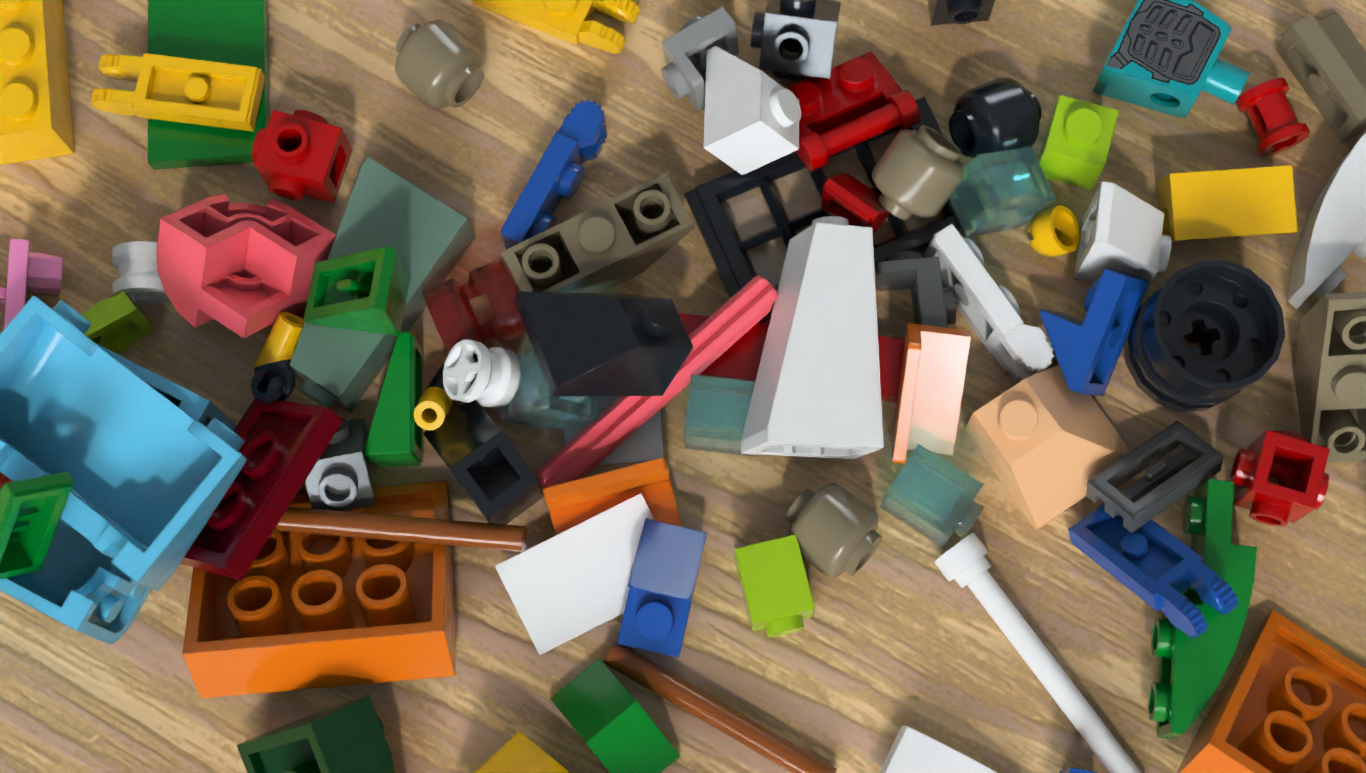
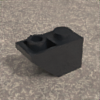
[423,400,544,524]

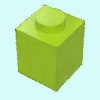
[1034,95,1119,191]
[734,534,815,638]

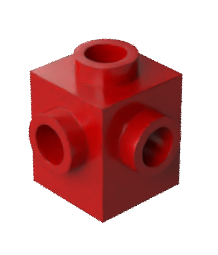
[252,110,353,203]
[1229,430,1330,527]

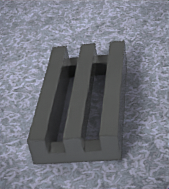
[1086,421,1224,533]

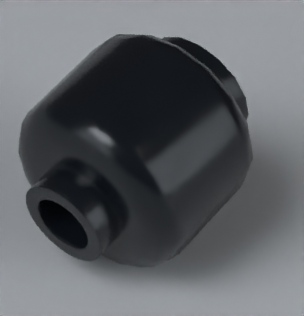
[949,78,1041,165]

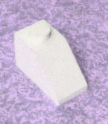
[703,46,801,175]
[1074,182,1171,286]

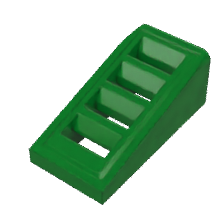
[365,332,423,468]
[0,472,74,579]

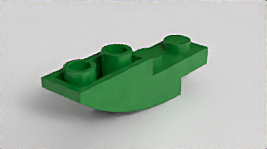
[1148,479,1257,739]

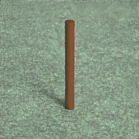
[276,507,527,552]
[603,641,837,773]

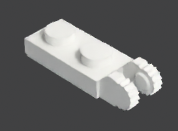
[923,224,1054,382]

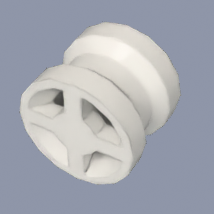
[112,241,170,306]
[443,339,521,409]

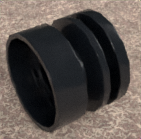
[1124,260,1285,412]

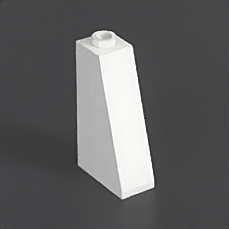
[741,216,884,459]

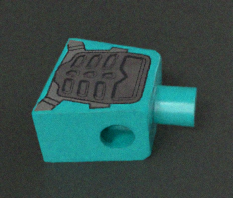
[1093,0,1250,118]

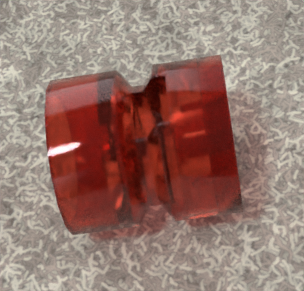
[421,258,527,354]

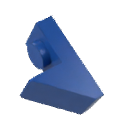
[1040,268,1150,396]
[617,518,707,658]

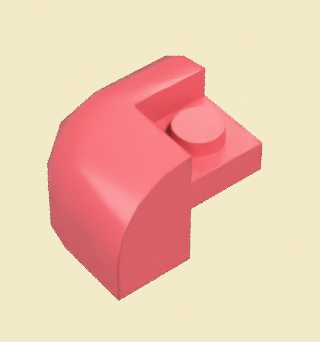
[157,193,336,339]

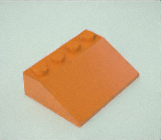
[182,481,456,698]
[1177,610,1366,773]

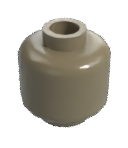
[395,19,484,109]
[872,125,964,220]
[785,483,882,577]

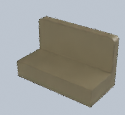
[1275,13,1366,143]

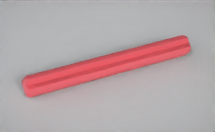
[534,275,778,489]

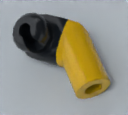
[251,312,305,403]
[414,364,454,430]

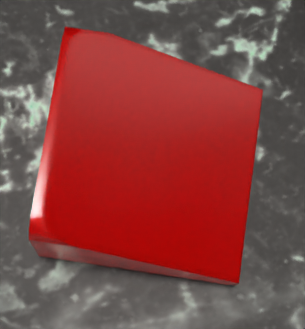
[821,173,890,235]

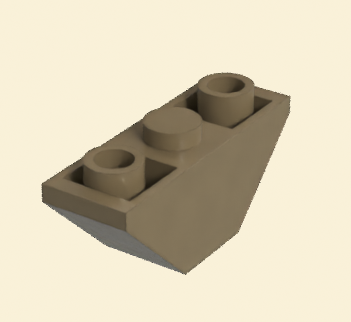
[501,173,694,293]
[1294,292,1366,463]

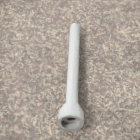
[934,532,1142,773]

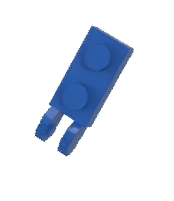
[500,99,607,249]
[1068,502,1239,639]

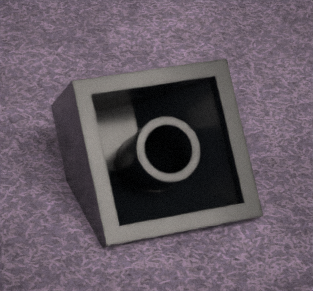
[514,291,693,397]

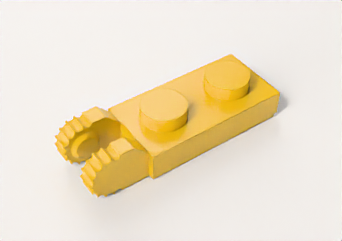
[472,0,641,55]
[90,53,265,132]

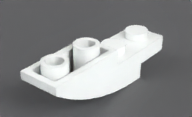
[1288,133,1366,309]

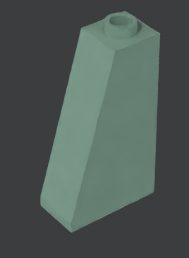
[290,157,475,412]

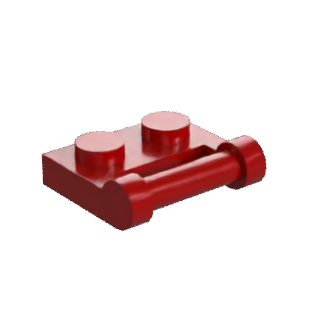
[787,51,921,171]

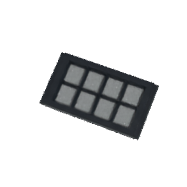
[684,97,985,314]

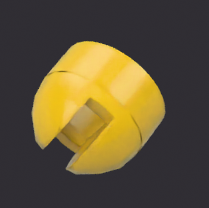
[1027,205,1081,257]

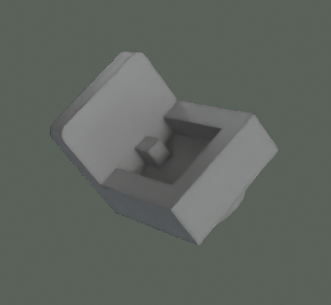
[661,6,739,112]

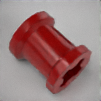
[1235,78,1310,157]

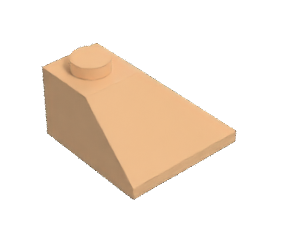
[964,365,1132,530]

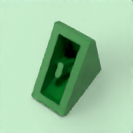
[303,246,410,336]
[550,658,680,773]

